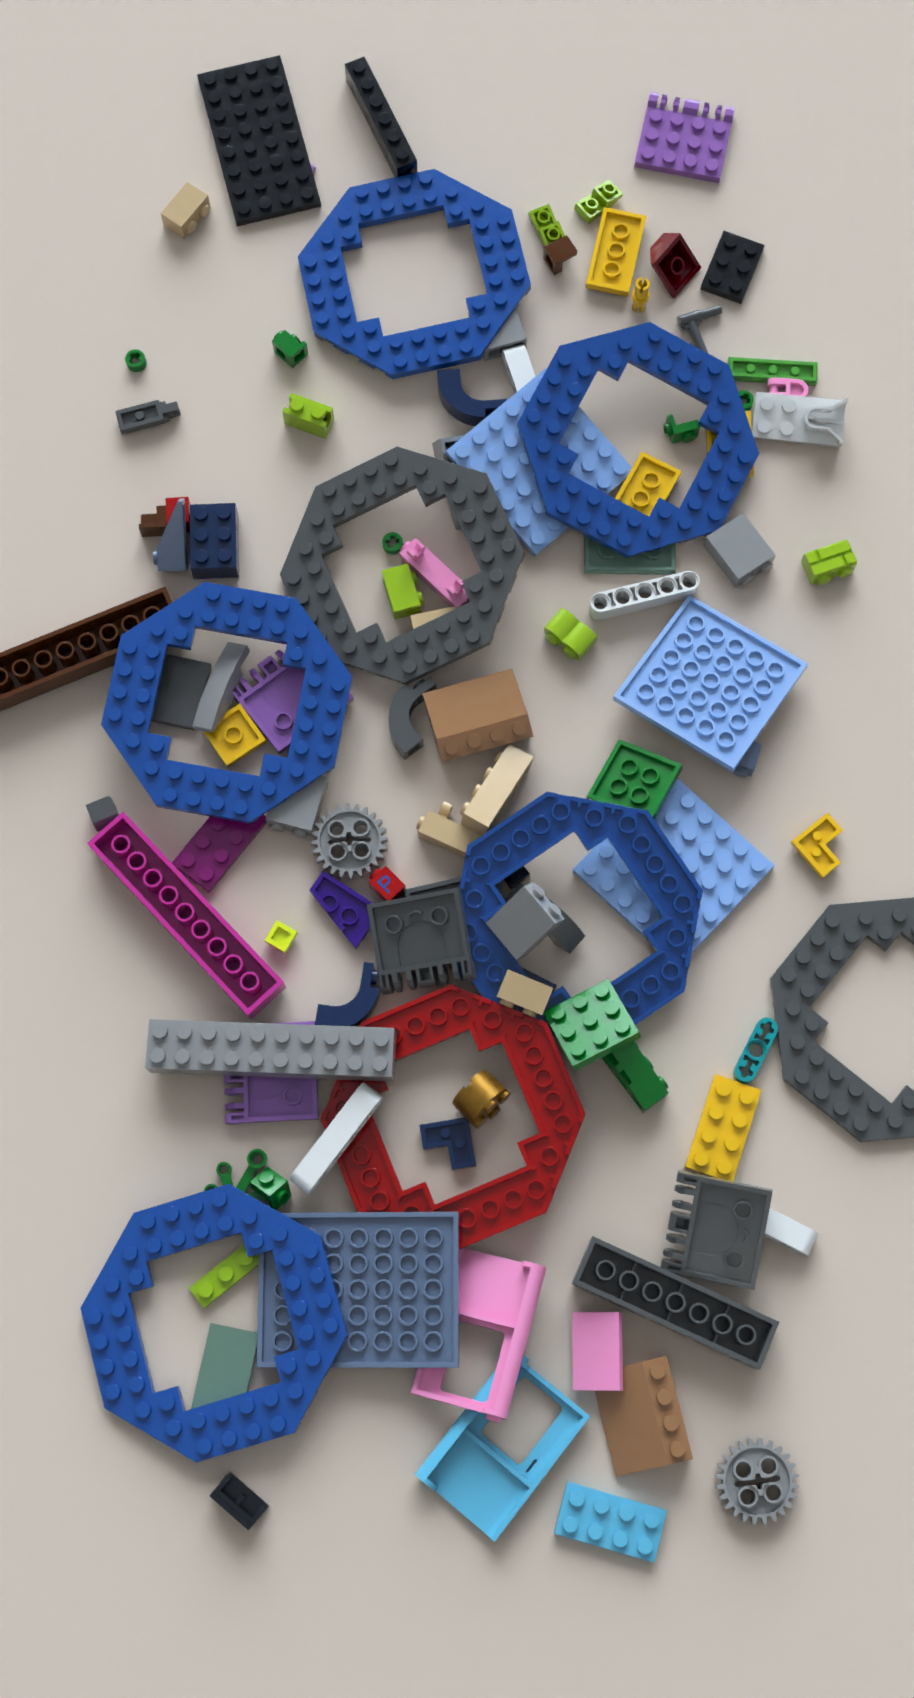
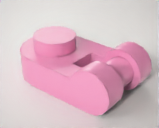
[767,377,808,397]

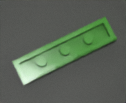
[728,357,818,386]

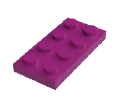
[172,814,267,893]

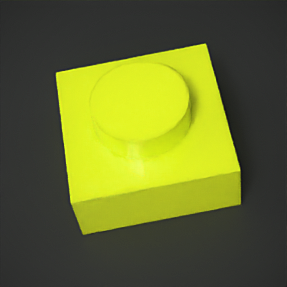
[264,920,298,954]

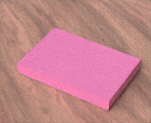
[572,1312,623,1391]

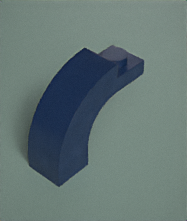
[437,369,507,426]
[315,962,380,1027]

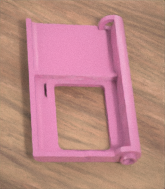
[411,1248,547,1423]

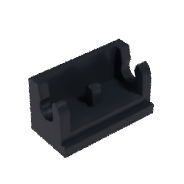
[210,1472,269,1530]

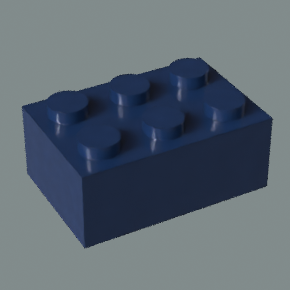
[190,503,239,579]

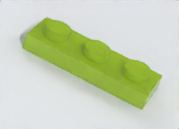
[189,1244,259,1308]

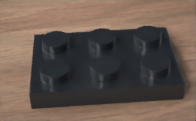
[700,231,765,304]

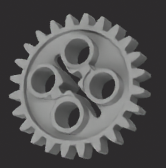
[311,803,388,880]
[715,1438,799,1525]

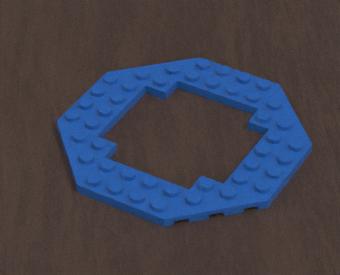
[298,169,531,379]
[517,322,759,558]
[101,582,352,824]
[459,791,703,1037]
[80,1184,348,1463]

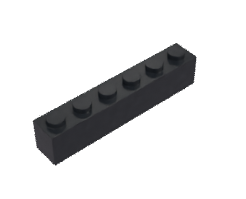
[345,57,417,177]

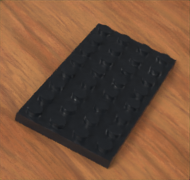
[197,55,321,226]

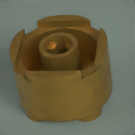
[452,1069,511,1129]

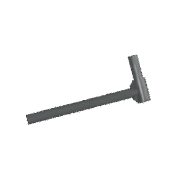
[677,305,722,354]

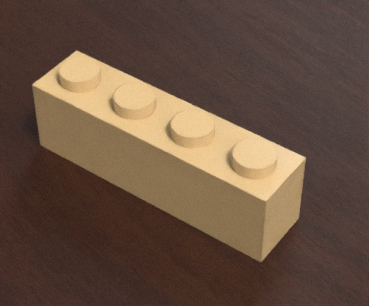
[460,744,533,836]

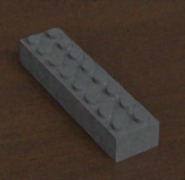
[571,1236,779,1370]

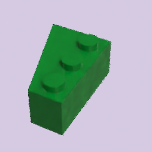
[602,1041,669,1113]

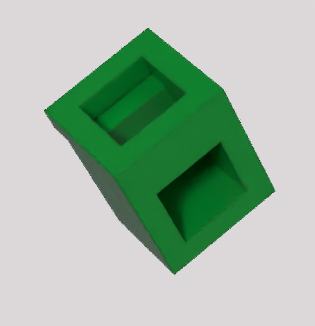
[272,330,308,369]

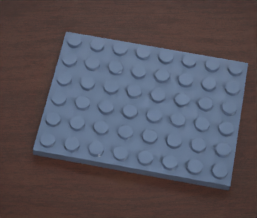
[257,1212,459,1368]

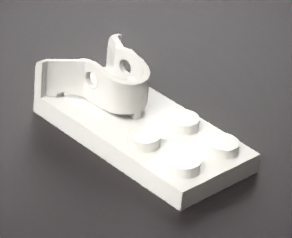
[752,392,848,447]

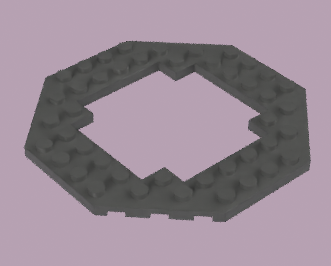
[280,446,525,685]
[770,897,914,1142]

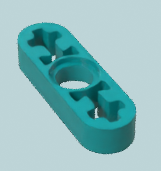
[733,1018,778,1084]

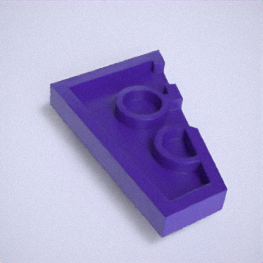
[310,871,373,949]

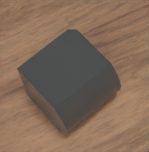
[86,796,119,832]

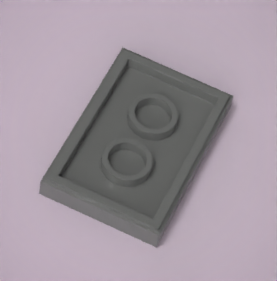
[152,654,212,731]

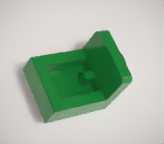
[663,414,700,444]
[250,1167,292,1210]

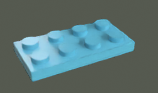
[554,1481,667,1563]

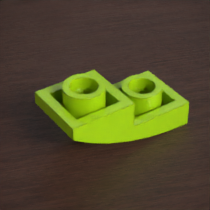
[574,179,623,224]
[528,204,565,247]

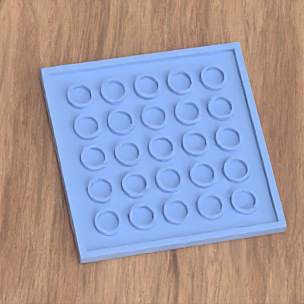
[444,368,632,557]
[613,595,808,772]
[572,778,774,954]

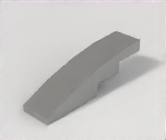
[192,642,250,733]

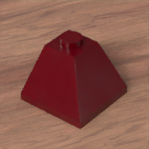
[650,233,701,298]

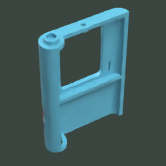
[415,1355,590,1542]

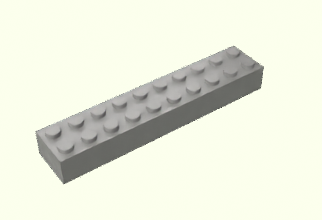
[145,1019,397,1082]

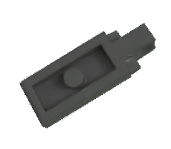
[115,400,181,435]

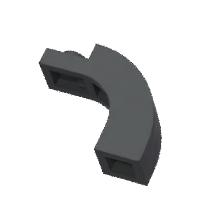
[389,677,436,760]
[505,883,585,954]

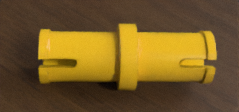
[632,277,650,313]

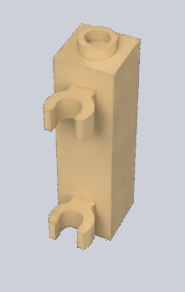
[416,801,497,858]

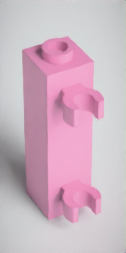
[399,537,470,608]

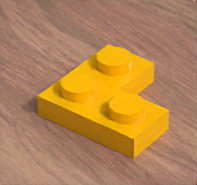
[790,812,843,879]

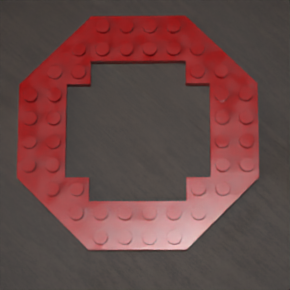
[320,984,586,1250]

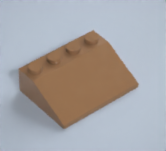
[422,669,534,762]
[595,1355,693,1477]

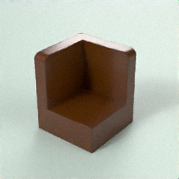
[543,235,577,275]
[139,505,167,537]

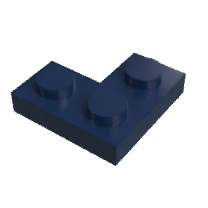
[419,1117,476,1171]

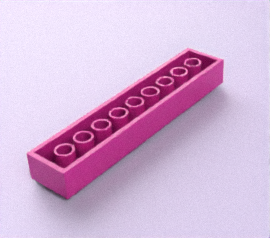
[87,812,286,1020]

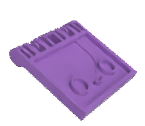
[634,92,735,183]
[232,649,354,754]
[224,1021,318,1125]

